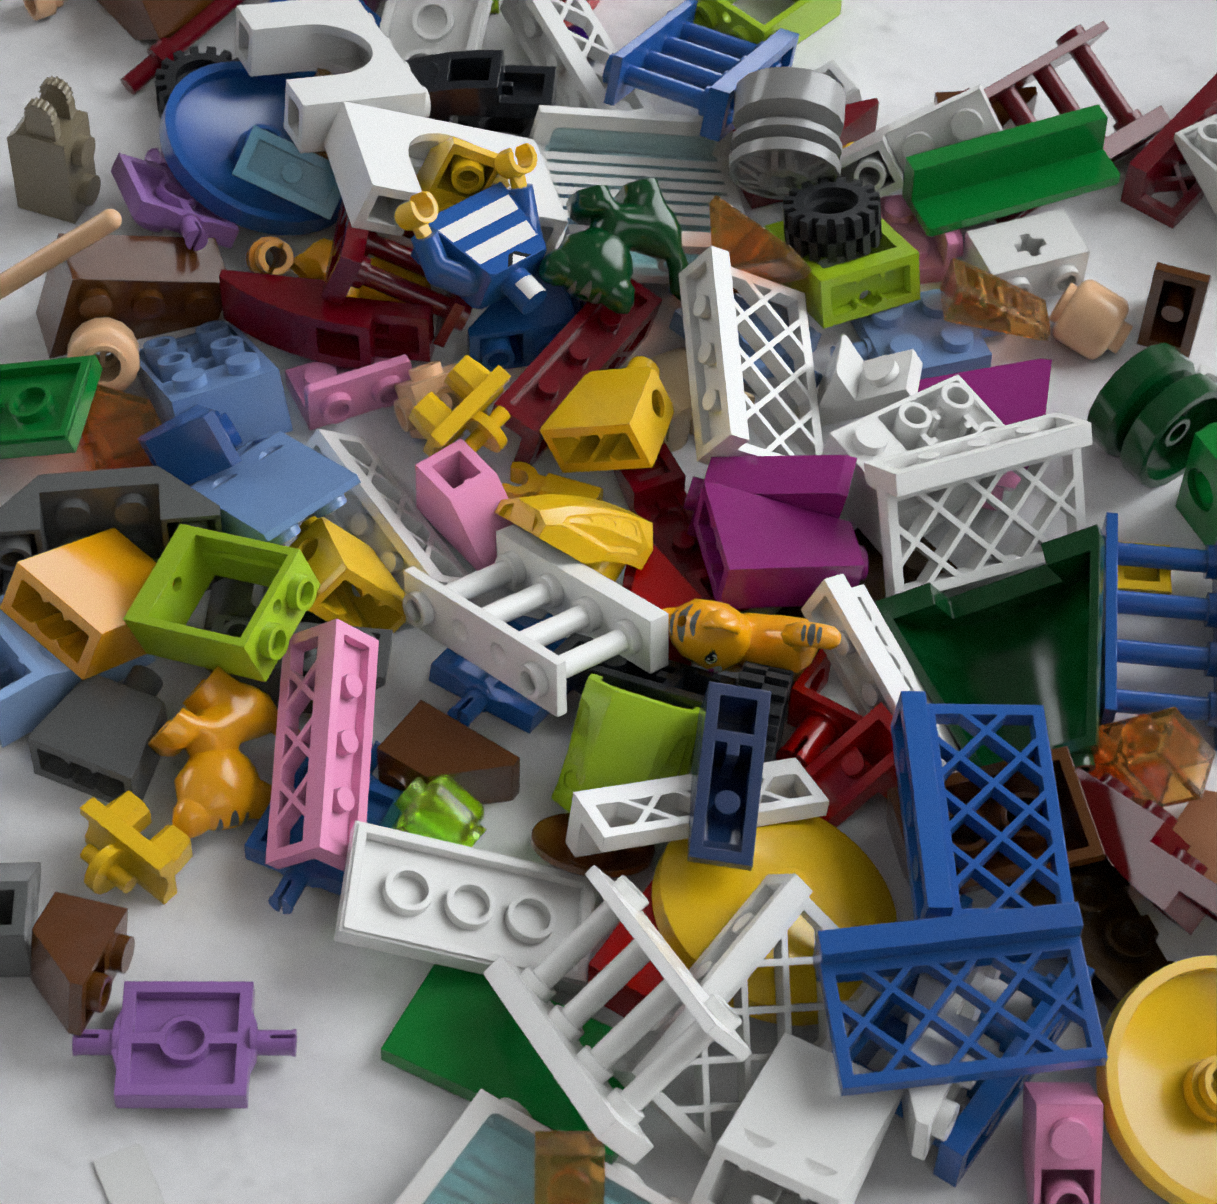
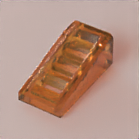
[940,258,1051,341]

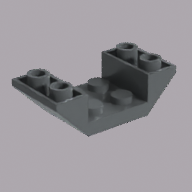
[0,466,224,595]

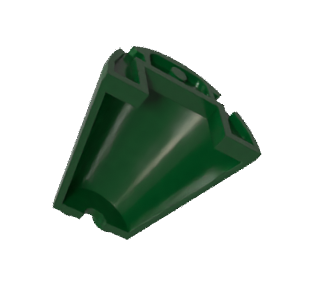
[875,524,1105,773]

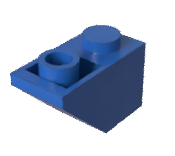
[467,278,575,371]
[137,405,242,485]

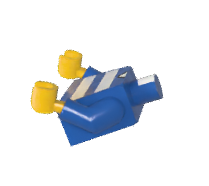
[394,143,547,315]

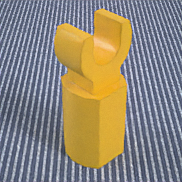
[502,462,604,501]

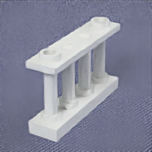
[403,524,669,717]
[483,865,752,1165]

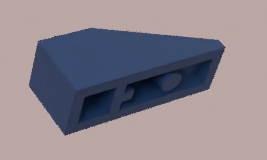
[687,681,771,871]

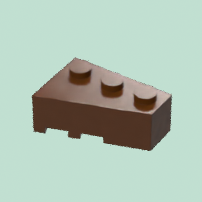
[36,233,226,359]

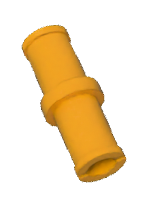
[246,236,294,276]

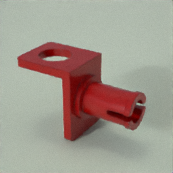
[776,649,863,768]

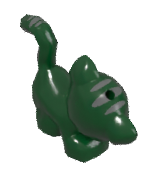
[538,178,688,314]

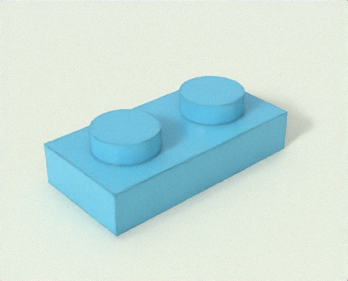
[232,125,341,220]

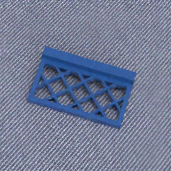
[890,691,1074,920]
[812,902,1108,1096]

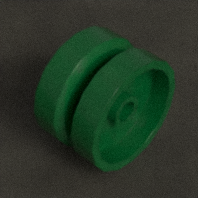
[1087,343,1217,488]

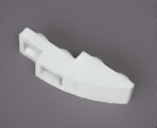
[839,84,1003,198]
[902,906,1001,1161]

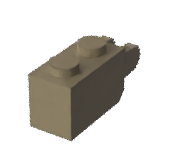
[7,75,101,224]

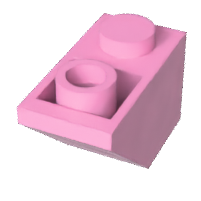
[415,438,514,571]
[1022,1082,1104,1204]

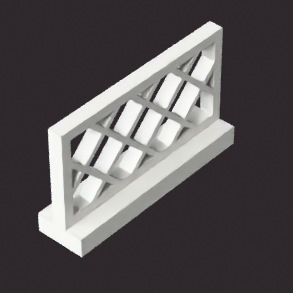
[679,245,824,465]
[864,412,1093,597]
[611,873,890,1162]

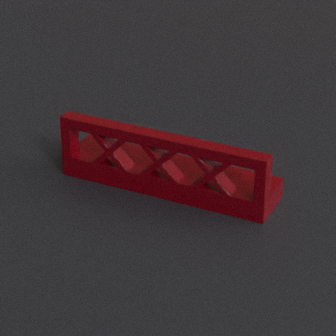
[1120,73,1217,229]
[491,278,663,466]

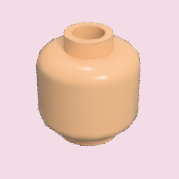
[1048,279,1133,360]
[67,317,140,396]

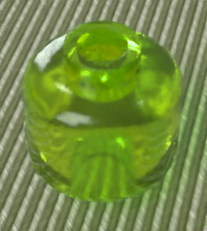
[394,774,487,847]

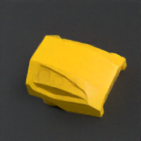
[494,494,653,582]

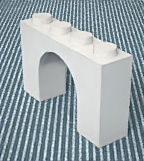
[235,0,431,153]
[323,101,568,257]

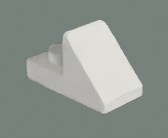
[817,334,923,426]

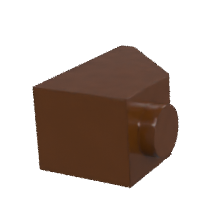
[1137,262,1212,358]
[377,700,520,812]

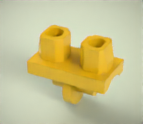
[408,355,511,457]
[79,790,193,905]

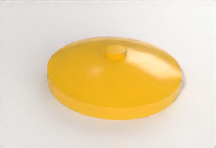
[652,817,898,1026]
[1096,955,1217,1204]

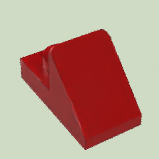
[804,702,898,828]

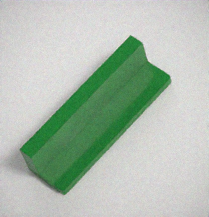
[902,104,1120,237]

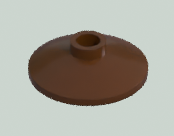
[531,813,655,878]

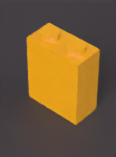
[0,528,174,680]

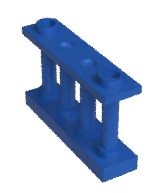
[602,0,799,142]
[1099,512,1217,751]
[831,894,1095,1188]

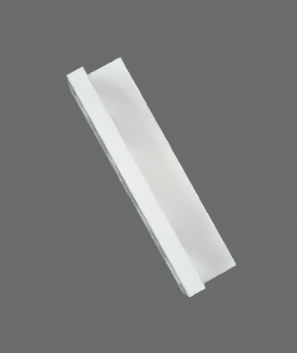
[499,0,656,113]
[305,428,469,625]
[801,574,959,773]
[565,758,829,857]

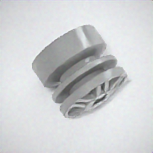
[728,66,846,200]

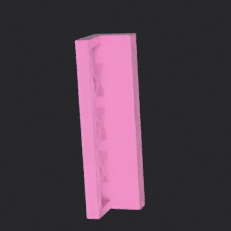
[265,619,379,871]

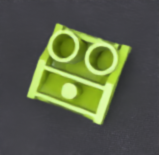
[551,673,700,813]

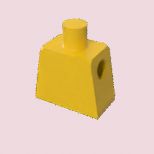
[540,356,674,473]
[289,516,406,634]

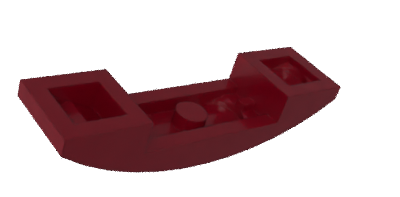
[613,441,751,612]

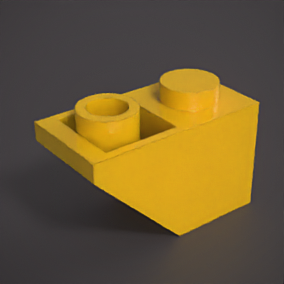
[417,137,498,213]

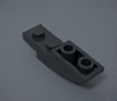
[406,50,558,123]

